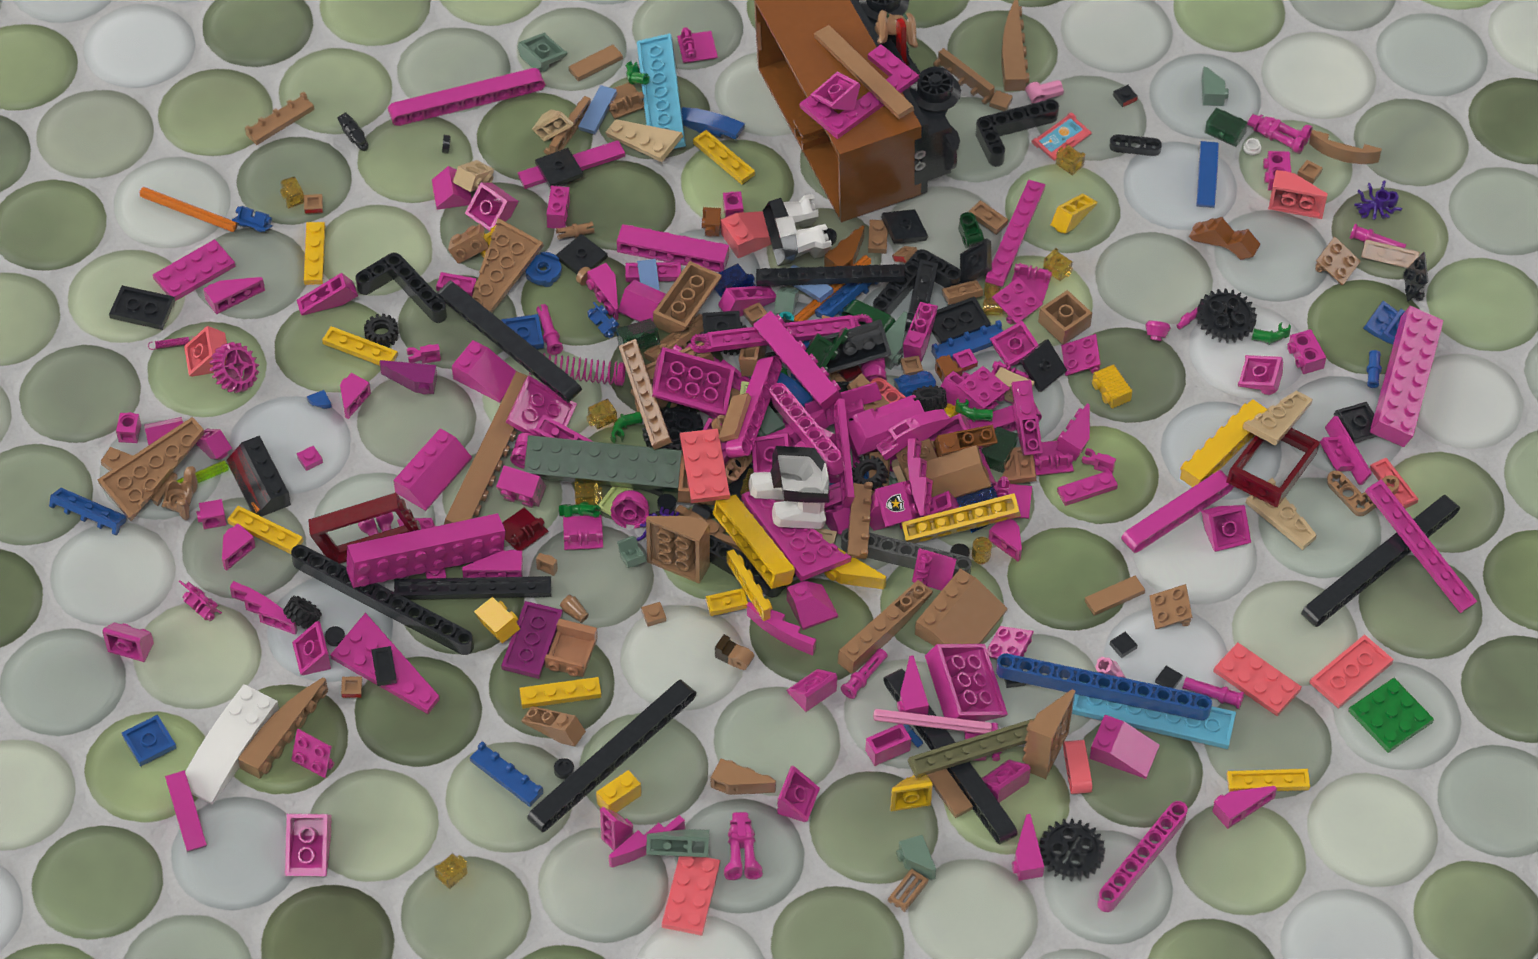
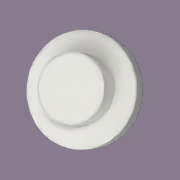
[1243,138,1261,155]

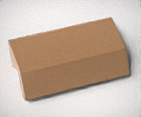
[904,445,992,498]

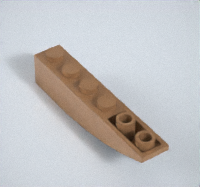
[1001,0,1029,91]
[838,580,933,674]
[238,677,328,779]

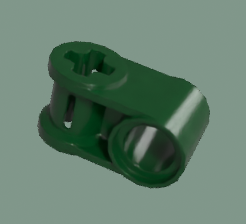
[958,212,984,248]

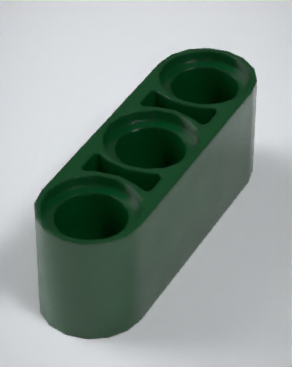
[842,299,896,334]

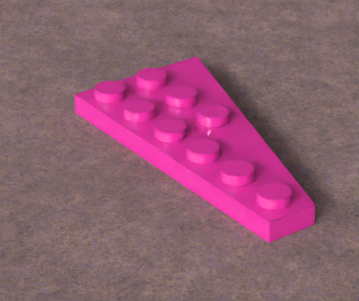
[741,492,852,581]
[330,613,439,714]

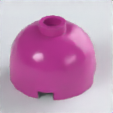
[611,490,650,529]

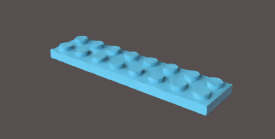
[637,33,686,149]
[1072,682,1236,749]

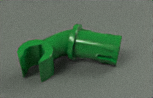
[626,61,650,85]
[1252,322,1291,345]
[955,398,993,422]
[610,411,642,444]
[559,502,601,517]

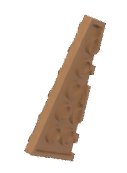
[472,218,544,313]
[97,417,204,521]

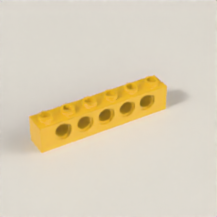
[901,493,1021,544]

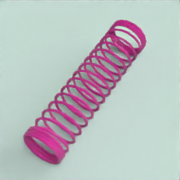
[529,353,626,387]

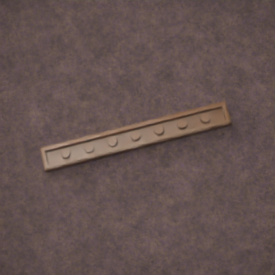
[814,25,914,119]
[619,339,672,450]

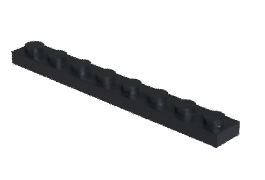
[756,264,904,286]
[394,576,551,599]

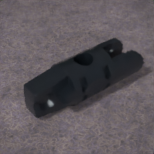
[337,112,368,151]

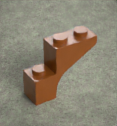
[1189,217,1261,260]

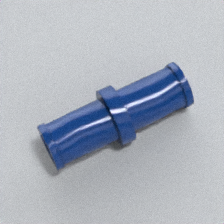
[1366,350,1382,388]

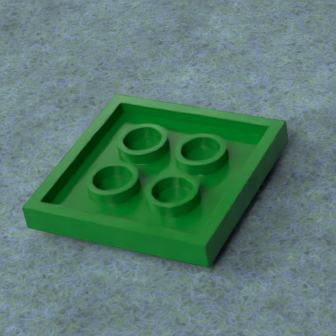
[1348,678,1434,753]

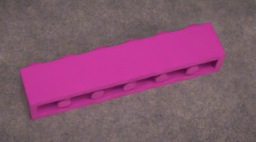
[617,224,729,273]
[753,311,842,411]

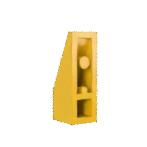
[1050,193,1097,234]
[824,548,886,589]

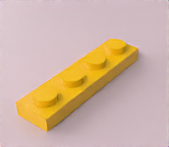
[693,130,755,185]
[304,222,325,285]
[322,326,398,366]
[227,506,304,554]
[727,549,772,621]
[519,677,601,709]
[1227,769,1310,792]

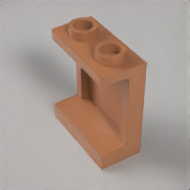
[545,619,597,677]

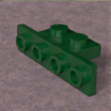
[804,327,849,392]

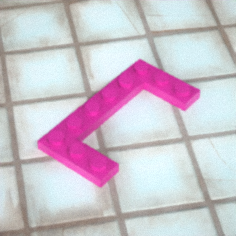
[800,45,919,139]

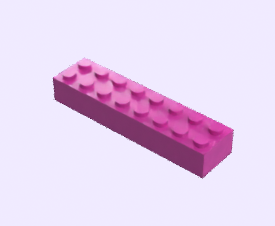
[1370,306,1444,447]
[346,513,505,588]

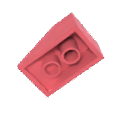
[1268,170,1328,219]
[721,211,772,259]

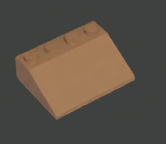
[646,516,710,584]
[915,569,1008,646]
[1022,690,1076,779]

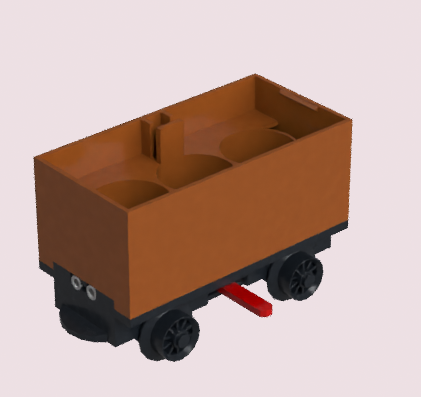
[754,0,961,222]

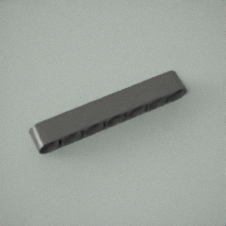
[841,528,972,576]

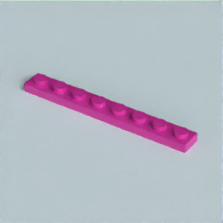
[985,179,1046,287]
[1365,479,1477,614]

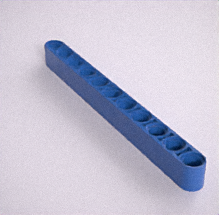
[996,653,1212,720]

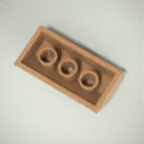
[653,261,722,333]

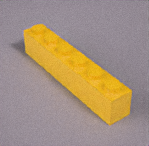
[1180,399,1268,487]
[713,495,795,589]

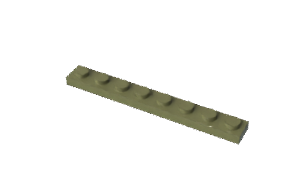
[907,718,1035,778]

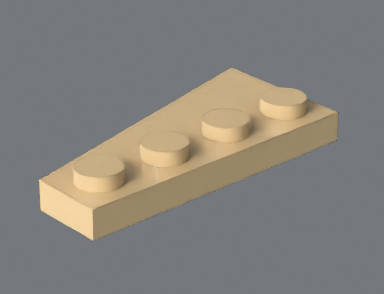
[605,119,683,162]
[1243,390,1313,446]
[1246,478,1317,550]

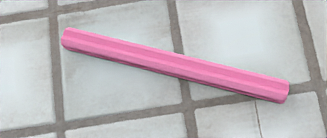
[873,709,992,734]

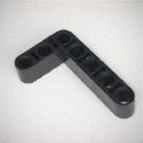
[975,99,1059,167]
[873,249,961,315]
[355,252,447,323]
[710,535,796,598]

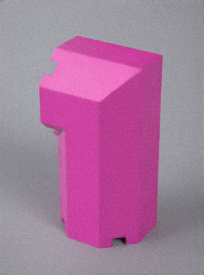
[847,395,924,459]

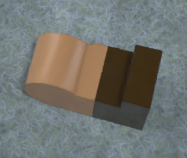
[715,634,754,670]

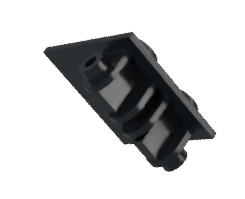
[1403,252,1429,302]

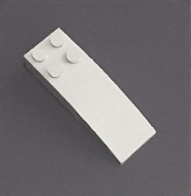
[185,684,279,805]

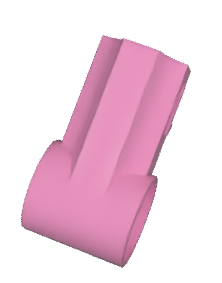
[1025,80,1064,104]
[1095,656,1126,678]

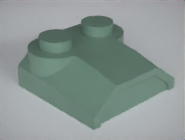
[517,32,568,72]

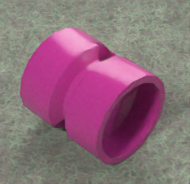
[861,358,887,382]
[510,433,535,469]

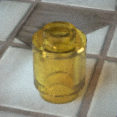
[972,537,992,564]

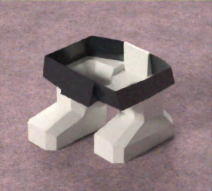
[762,194,832,266]
[748,446,830,529]

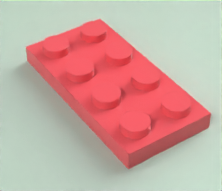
[680,429,730,503]
[1310,634,1394,709]
[1213,642,1302,716]
[662,856,720,936]

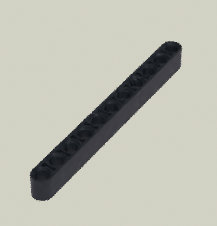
[437,280,582,403]
[1301,495,1460,627]
[291,545,474,655]
[883,668,1018,845]
[527,679,697,832]

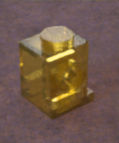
[1056,145,1085,176]
[280,176,304,209]
[1043,248,1073,281]
[587,398,617,430]
[574,481,602,505]
[434,853,468,889]

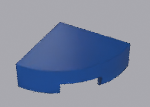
[307,390,332,409]
[903,724,923,748]

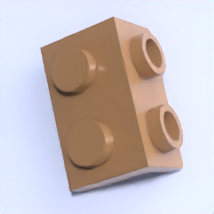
[448,224,489,264]

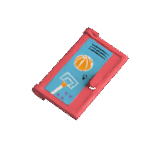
[1032,112,1092,161]

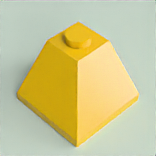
[890,775,933,812]

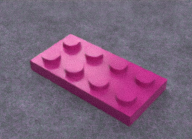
[152,239,236,301]

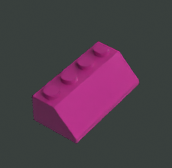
[394,428,472,511]

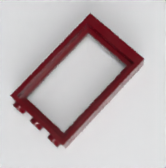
[1226,428,1320,508]
[308,492,421,564]

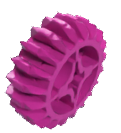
[209,342,259,393]

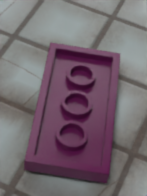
[501,601,563,679]

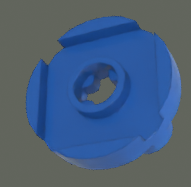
[525,252,562,287]

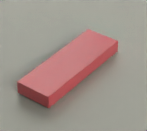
[1369,458,1419,509]

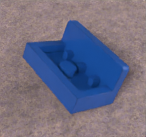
[894,371,936,397]

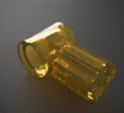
[983,283,1003,316]

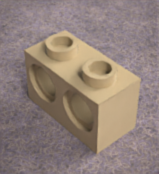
[453,160,494,192]

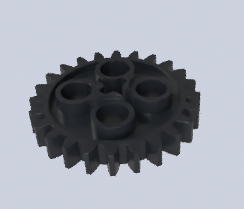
[1196,288,1257,343]
[642,405,704,450]
[1039,818,1105,881]

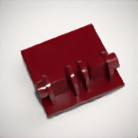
[502,507,549,551]

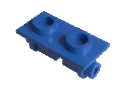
[232,206,273,232]
[587,302,622,338]

